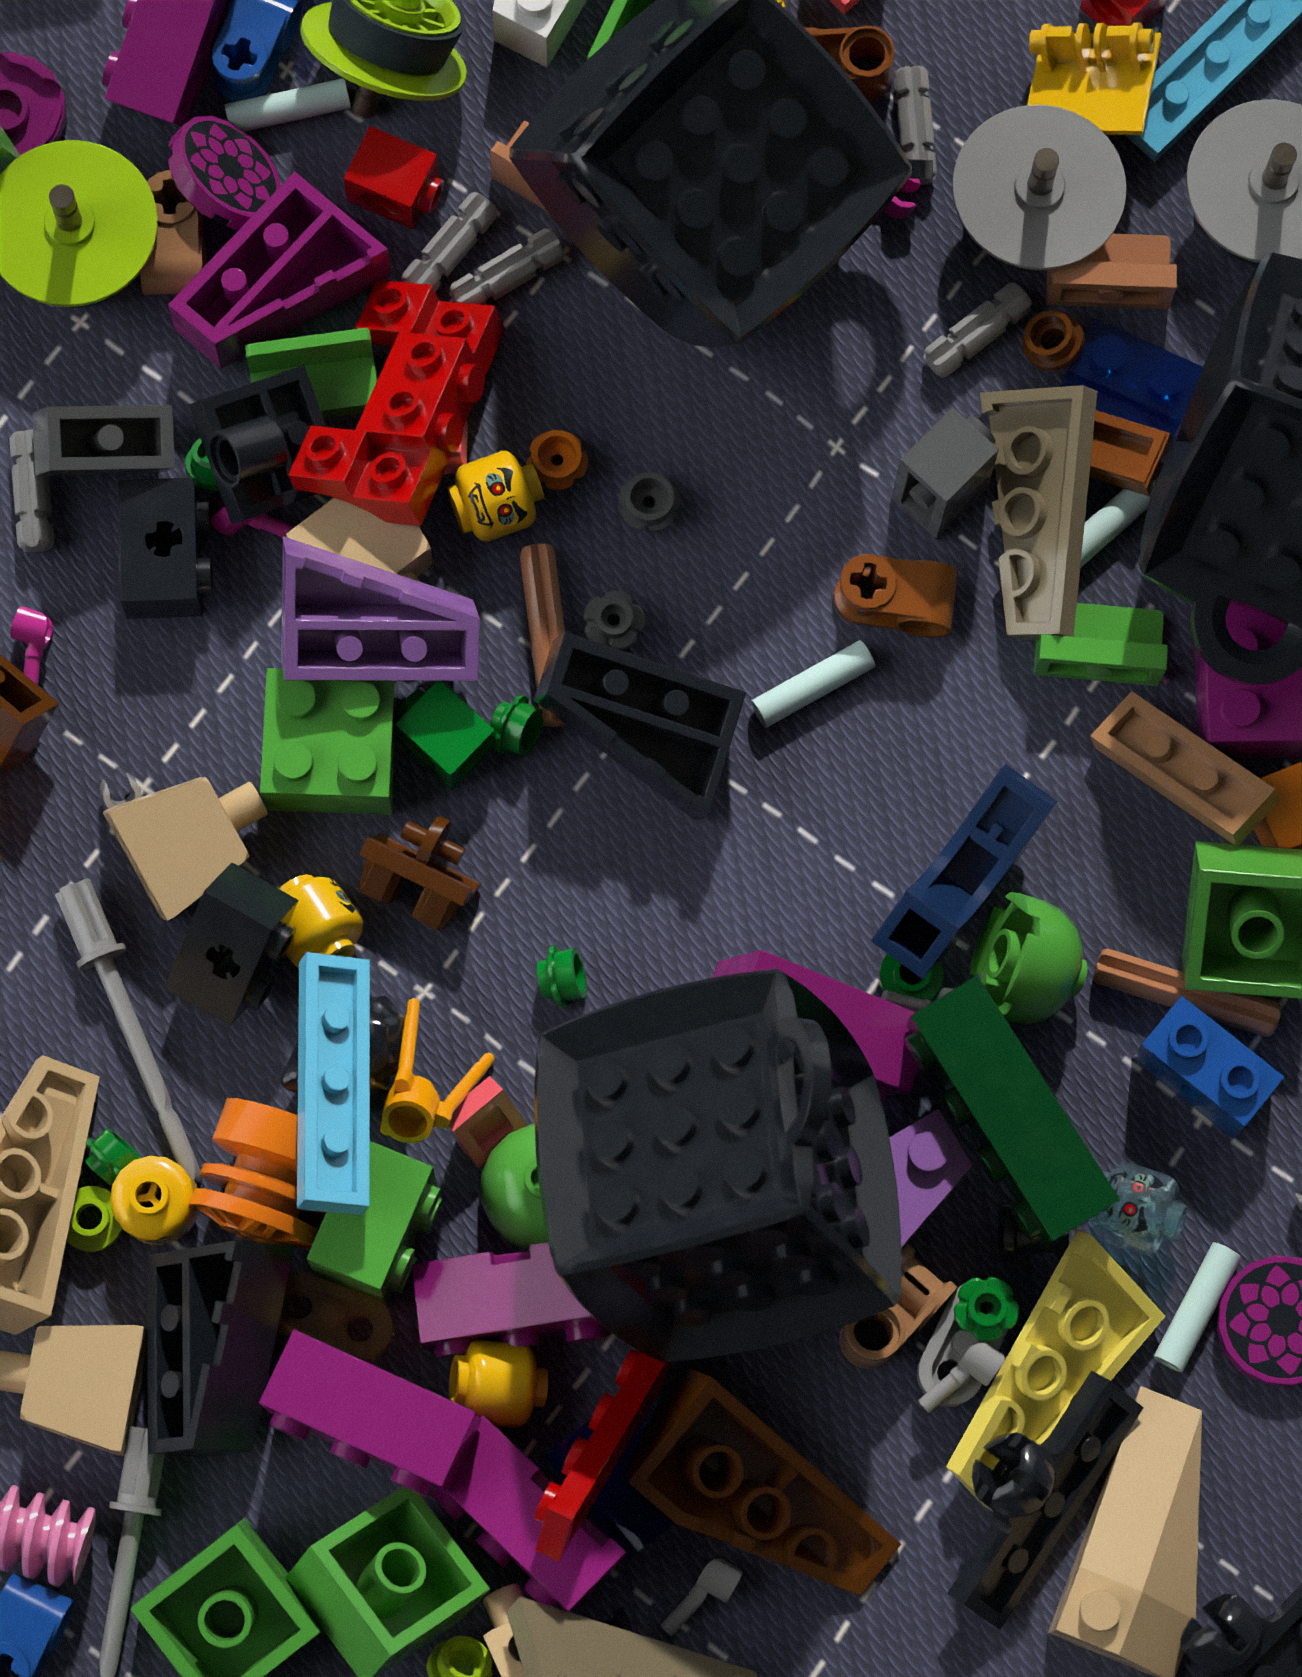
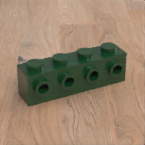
[904,975,1120,1248]

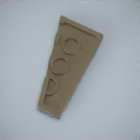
[980,385,1097,640]
[506,1597,758,1677]

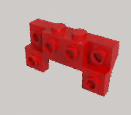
[288,280,506,526]

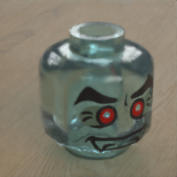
[1091,1162,1188,1256]

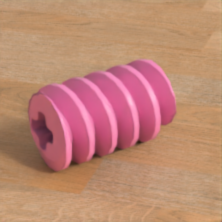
[0,1485,96,1587]

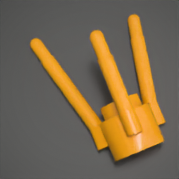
[380,998,495,1144]

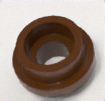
[1023,310,1085,372]

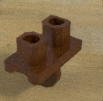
[358,815,482,931]

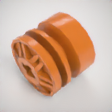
[189,1098,326,1250]

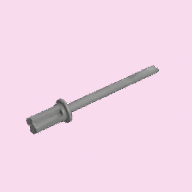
[55,878,202,1184]
[98,1426,165,1677]

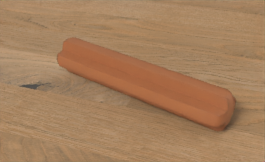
[520,544,566,727]
[1093,948,1281,1037]

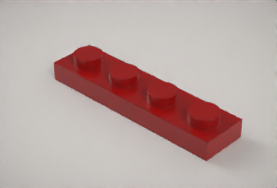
[534,1348,672,1562]

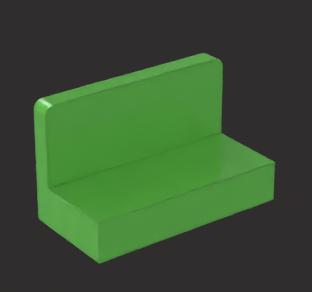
[245,328,377,419]
[1033,603,1168,686]

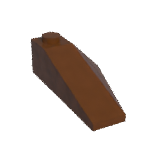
[624,1368,901,1596]

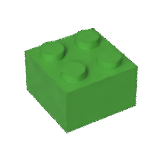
[260,668,398,815]
[1182,841,1302,999]
[307,1141,443,1306]
[285,1487,490,1677]
[130,1518,322,1677]

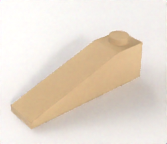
[0,1055,100,1335]
[1048,1386,1202,1677]

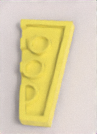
[946,1229,1166,1511]

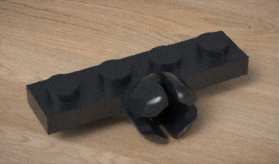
[947,1371,1144,1630]
[1181,1584,1302,1677]

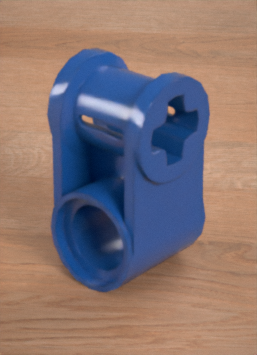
[211,0,302,103]
[0,1573,75,1677]

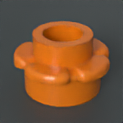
[526,430,588,490]

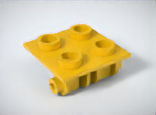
[1027,23,1162,135]

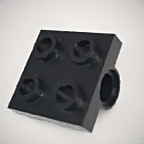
[188,365,326,524]

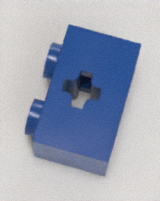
[1132,995,1284,1139]

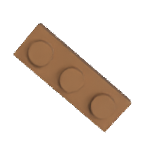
[1090,691,1279,847]

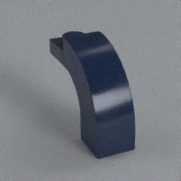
[871,764,1058,979]

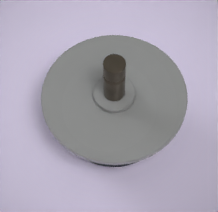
[1186,99,1302,265]
[952,105,1126,272]

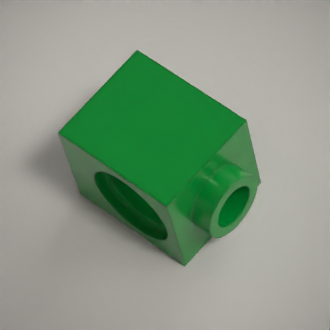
[395,680,495,790]

